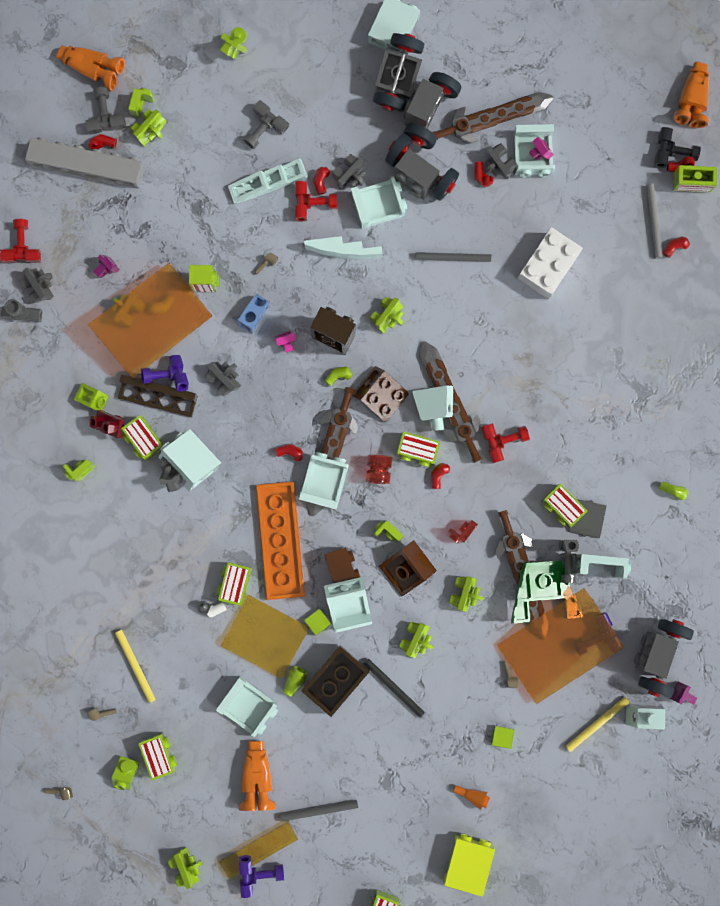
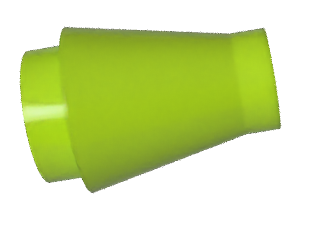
[283,666,308,697]

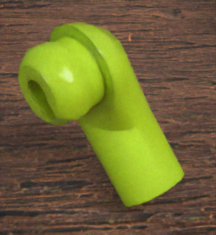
[659,481,688,500]

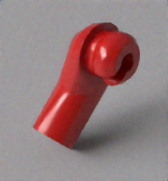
[88,134,117,150]
[667,157,695,172]
[474,161,494,187]
[313,167,330,195]
[662,236,690,258]
[275,444,303,461]
[431,463,450,489]

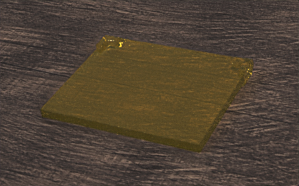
[221,595,310,679]

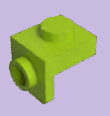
[112,756,139,790]

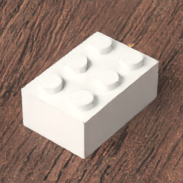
[517,227,583,299]

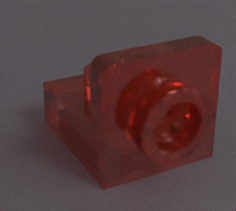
[447,520,478,544]

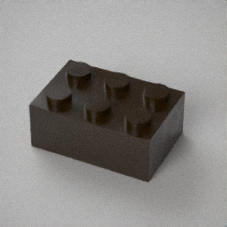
[310,307,356,355]
[301,645,370,717]

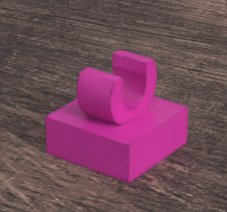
[529,137,554,161]
[275,330,296,353]

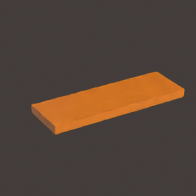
[256,481,305,600]

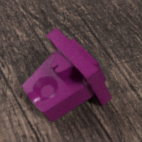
[93,255,120,278]
[669,681,697,705]

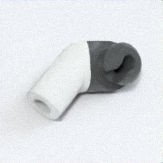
[197,601,227,617]

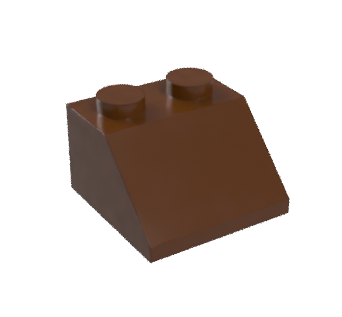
[379,540,437,597]

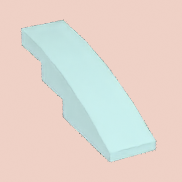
[228,158,308,204]
[304,236,383,260]

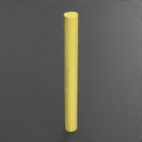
[115,630,156,703]
[565,696,630,752]

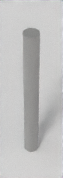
[647,184,663,259]

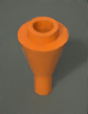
[453,785,490,810]

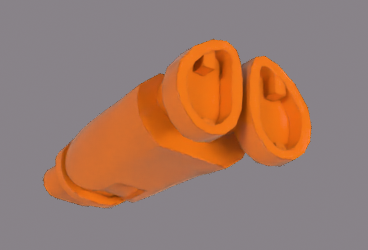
[56,45,125,91]
[673,62,709,128]
[239,741,276,811]

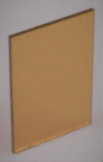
[88,263,213,379]
[497,588,625,704]

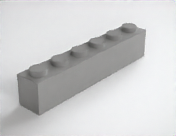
[25,137,144,189]

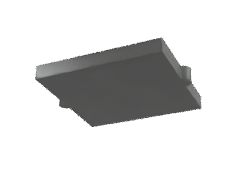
[569,499,607,538]

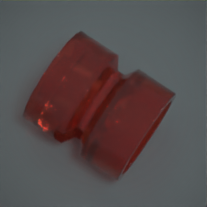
[366,455,393,484]

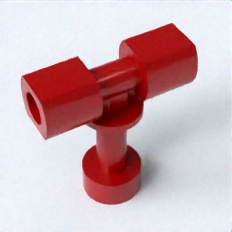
[295,181,337,222]
[0,219,41,263]
[481,423,530,464]

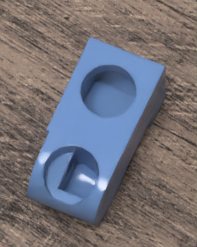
[238,294,270,334]

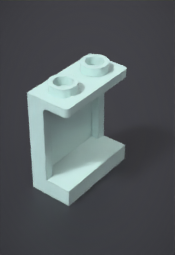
[368,0,420,52]
[514,124,555,177]
[351,176,407,229]
[158,430,221,491]
[299,452,349,510]
[573,554,631,578]
[324,577,373,632]
[216,677,278,738]

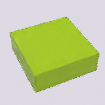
[304,609,331,636]
[491,725,515,749]

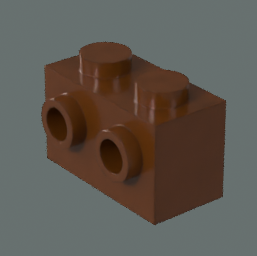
[324,547,361,584]

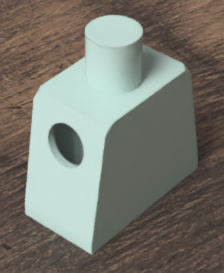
[413,386,453,431]
[625,705,665,729]

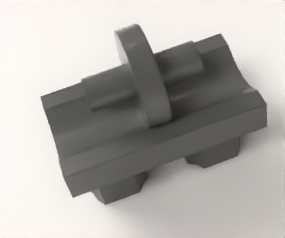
[485,143,518,179]
[332,154,365,190]
[19,268,54,303]
[205,361,241,396]
[159,458,183,492]

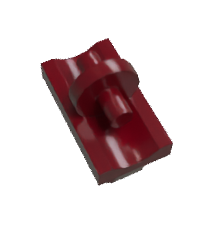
[89,410,124,438]

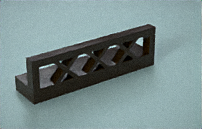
[118,374,198,418]

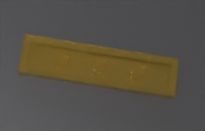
[220,821,298,879]

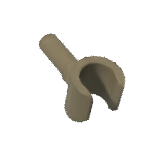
[254,253,278,274]
[503,661,518,688]
[88,708,117,721]
[44,787,73,800]

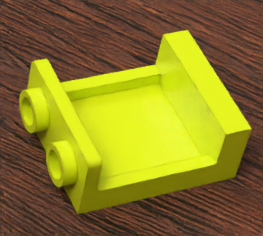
[443,833,495,897]

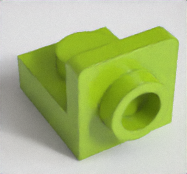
[128,88,154,118]
[74,383,109,411]
[63,459,96,482]
[374,520,404,542]

